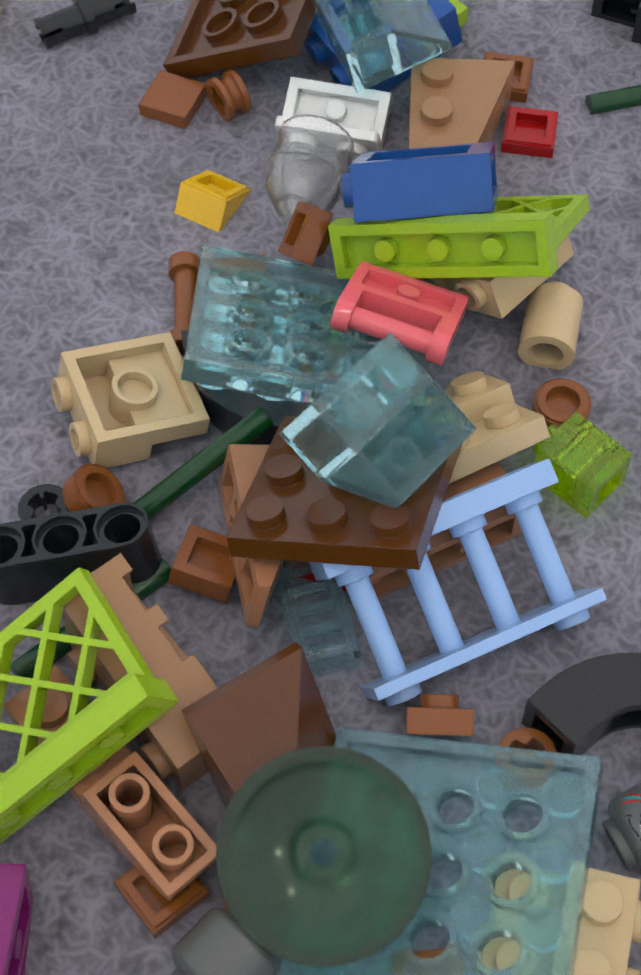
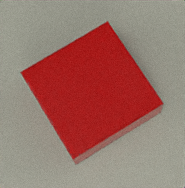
[501,106,559,158]

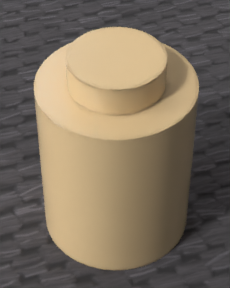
[518,281,584,370]

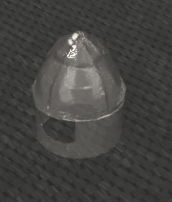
[264,114,354,227]

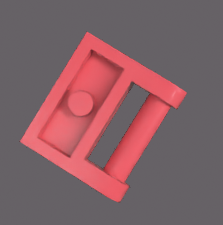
[330,261,470,366]

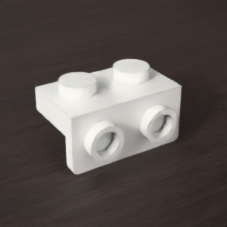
[275,77,392,161]

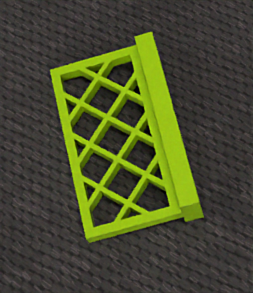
[328,194,590,279]
[0,567,179,844]

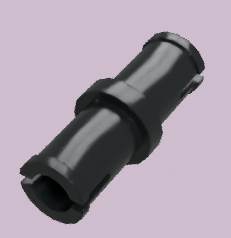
[34,0,137,49]

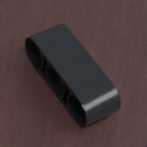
[0,503,162,605]

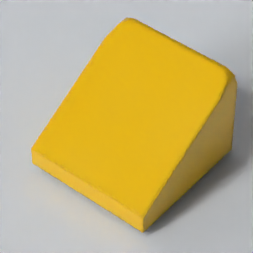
[174,170,251,232]

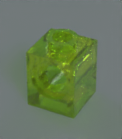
[533,412,632,518]

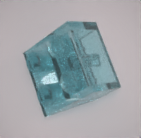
[312,0,452,93]
[279,332,477,509]

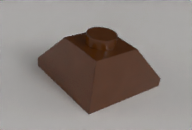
[181,642,341,849]

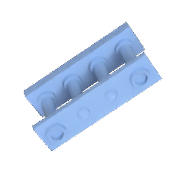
[309,458,607,706]

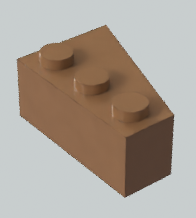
[408,57,515,148]
[62,553,218,791]

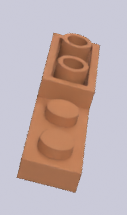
[3,665,223,901]

